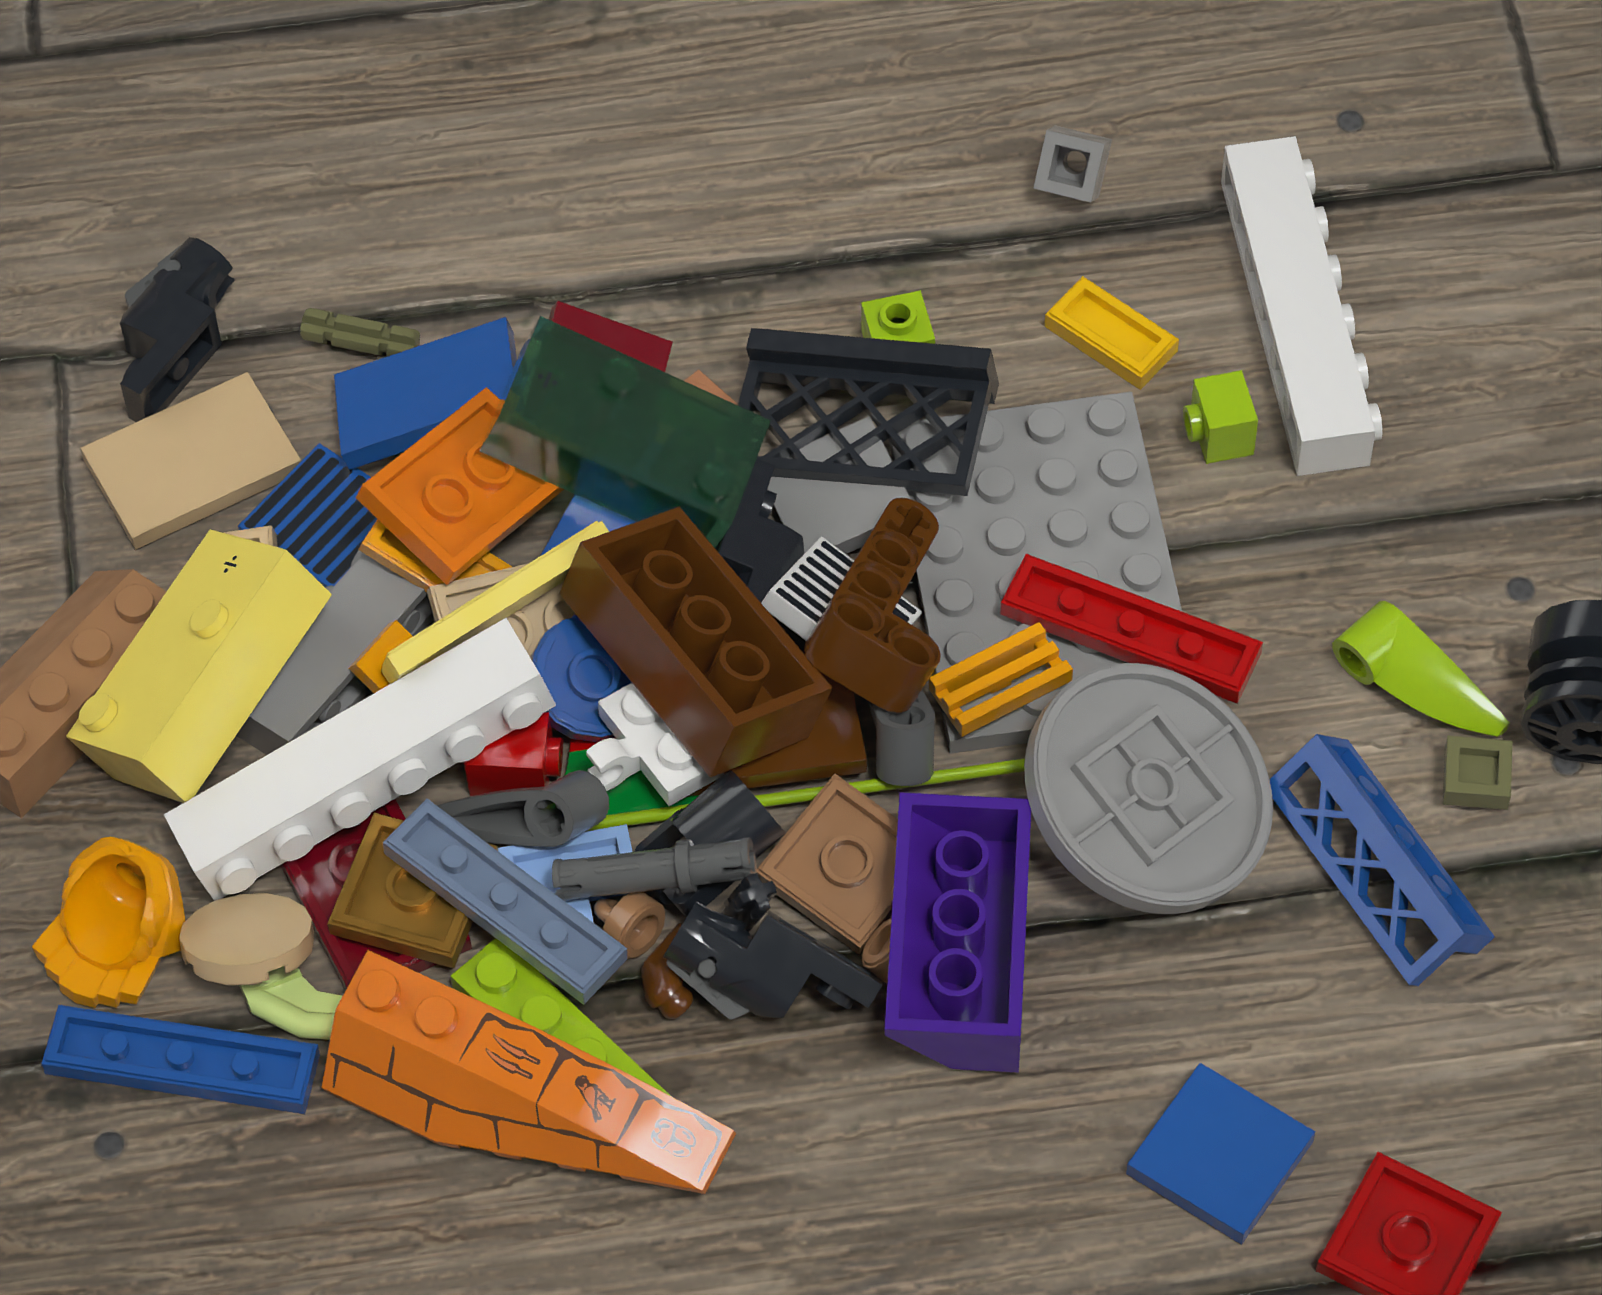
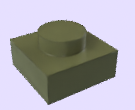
[1443,735,1513,810]

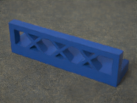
[1270,734,1495,986]

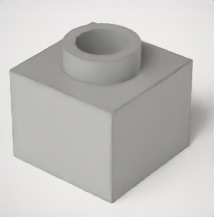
[1033,125,1112,203]

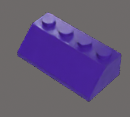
[885,792,1031,1073]

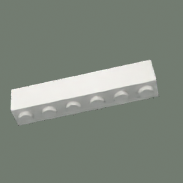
[1221,136,1382,476]
[164,618,556,901]

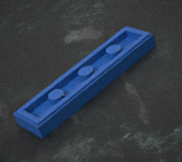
[42,1005,320,1114]

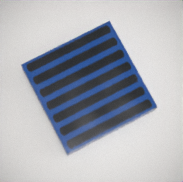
[238,443,377,588]

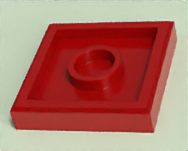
[1316,1152,1502,1295]

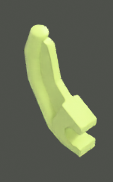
[239,966,342,1040]

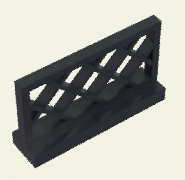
[723,328,999,496]

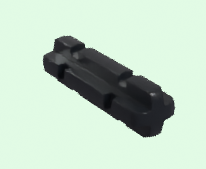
[721,873,777,932]

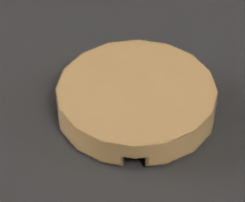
[179,893,314,986]

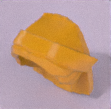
[32,837,186,1008]

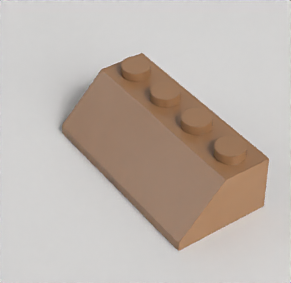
[0,569,167,819]

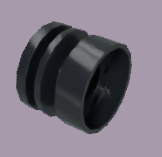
[1521,600,1602,764]

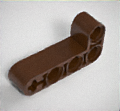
[804,497,941,713]

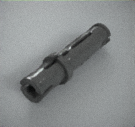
[552,837,756,902]

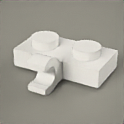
[586,683,724,806]

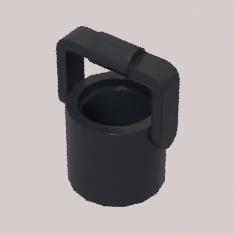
[634,770,786,916]

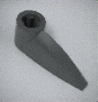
[868,690,935,786]
[437,770,609,847]

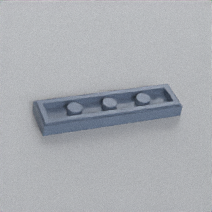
[383,799,627,1005]

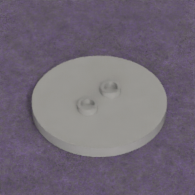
[1024,663,1273,914]

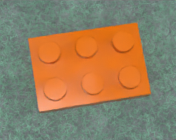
[355,387,577,585]

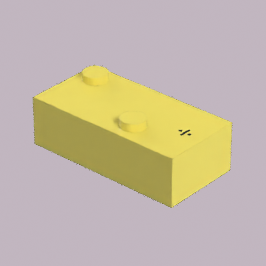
[66,529,332,803]

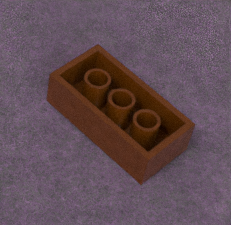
[559,507,832,778]

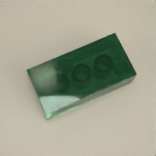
[480,316,771,548]

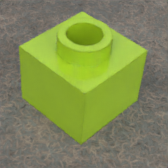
[861,290,935,344]
[1183,370,1258,464]

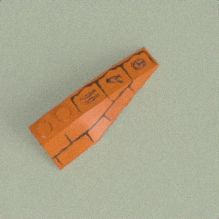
[321,950,736,1194]

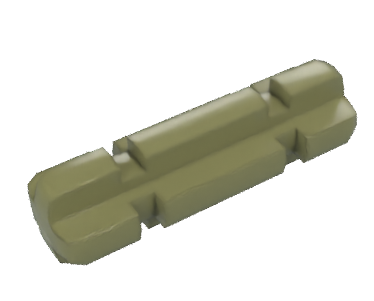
[300,308,420,357]

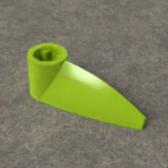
[1332,601,1510,737]

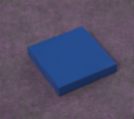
[1126,1063,1315,1245]

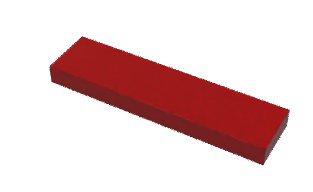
[1000,554,1263,704]

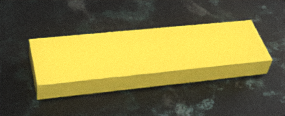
[381,521,609,684]

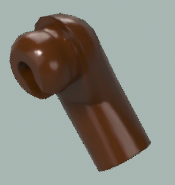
[641,923,693,1019]

